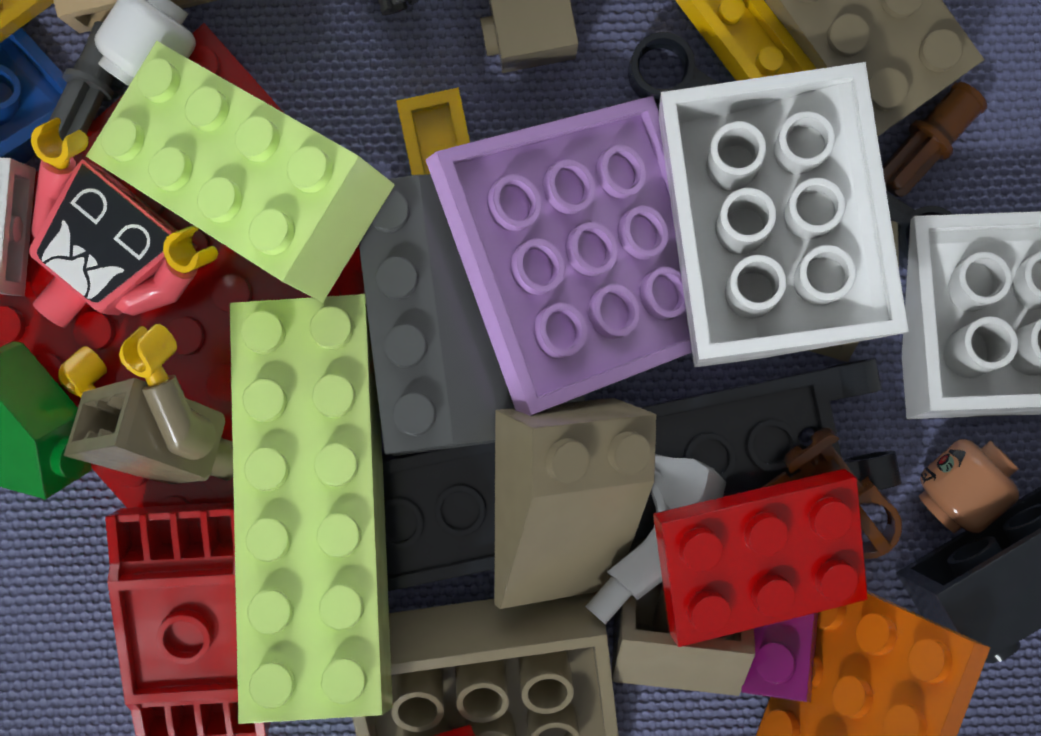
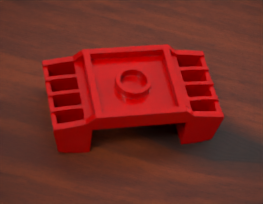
[105,502,271,736]

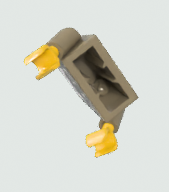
[58,324,233,484]

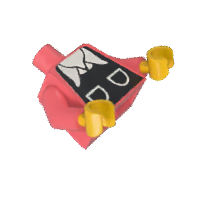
[29,117,218,328]

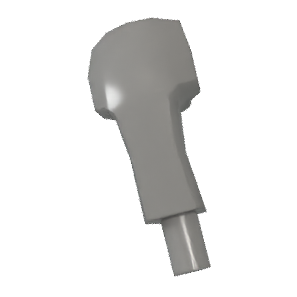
[585,454,726,624]

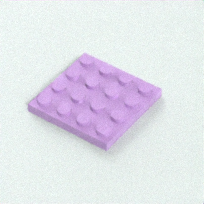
[426,96,692,416]

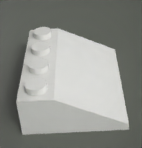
[658,62,909,367]
[902,211,1041,419]

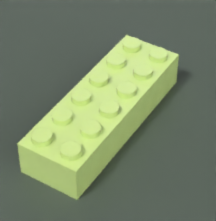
[230,294,393,724]

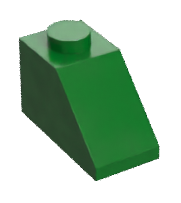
[0,341,92,500]

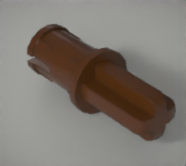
[882,81,988,198]

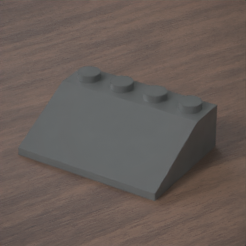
[359,174,585,456]

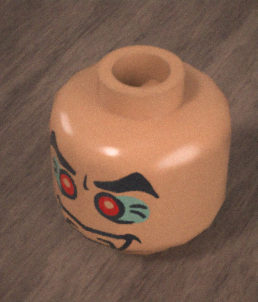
[918,439,1019,533]

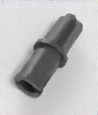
[49,21,114,141]

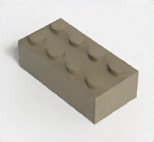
[764,0,984,137]

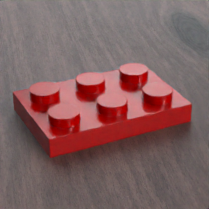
[653,468,868,647]

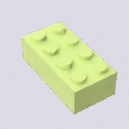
[86,41,395,302]

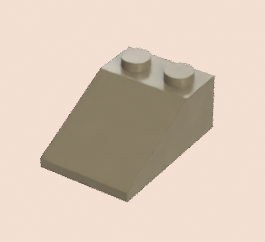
[494,398,656,609]

